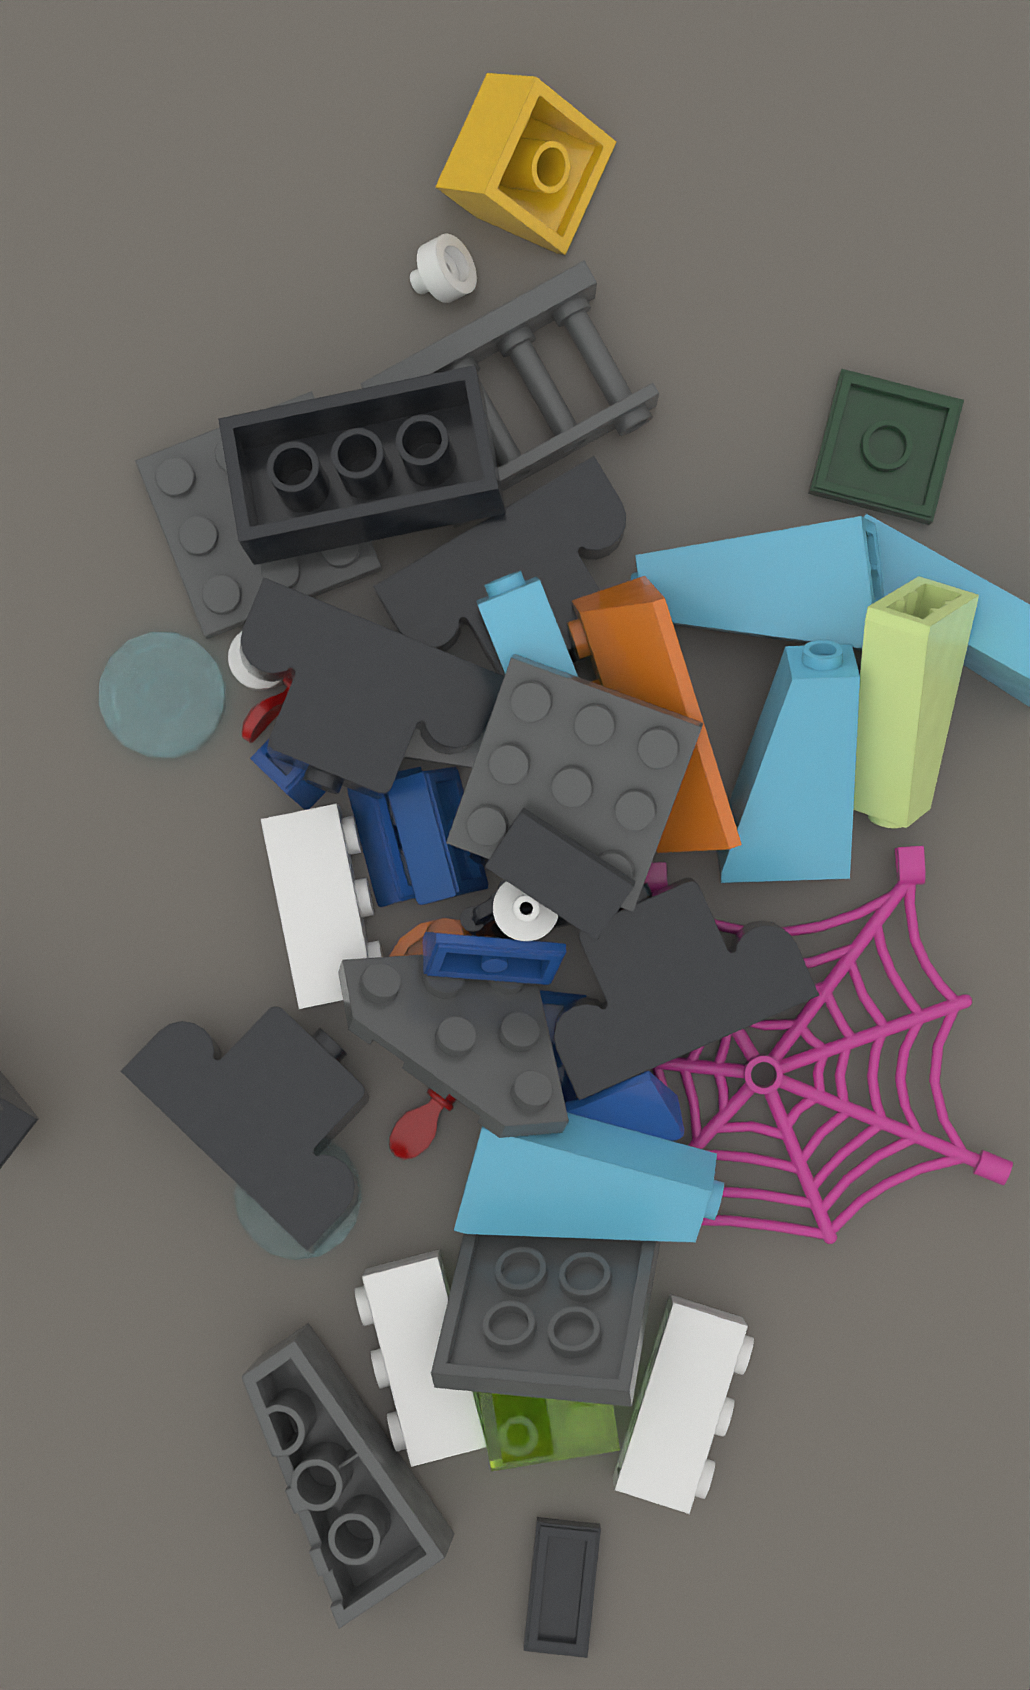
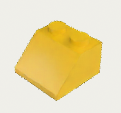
[435,73,616,255]

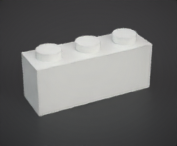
[261,804,383,1009]
[355,1250,488,1467]
[612,1294,754,1514]

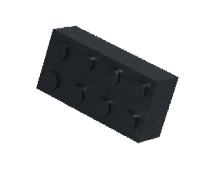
[218,365,506,565]

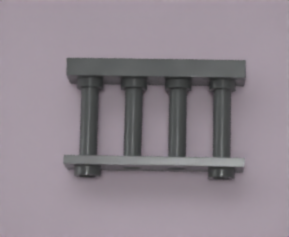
[361,260,659,528]

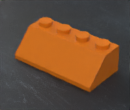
[566,576,742,853]

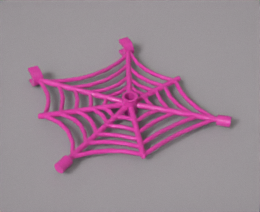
[644,846,1013,1244]

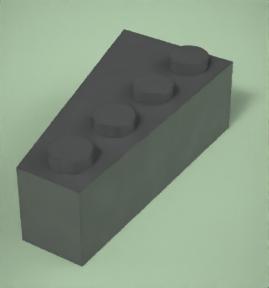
[242,1323,455,1629]

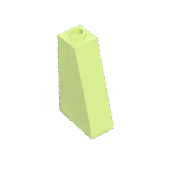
[853,576,979,828]

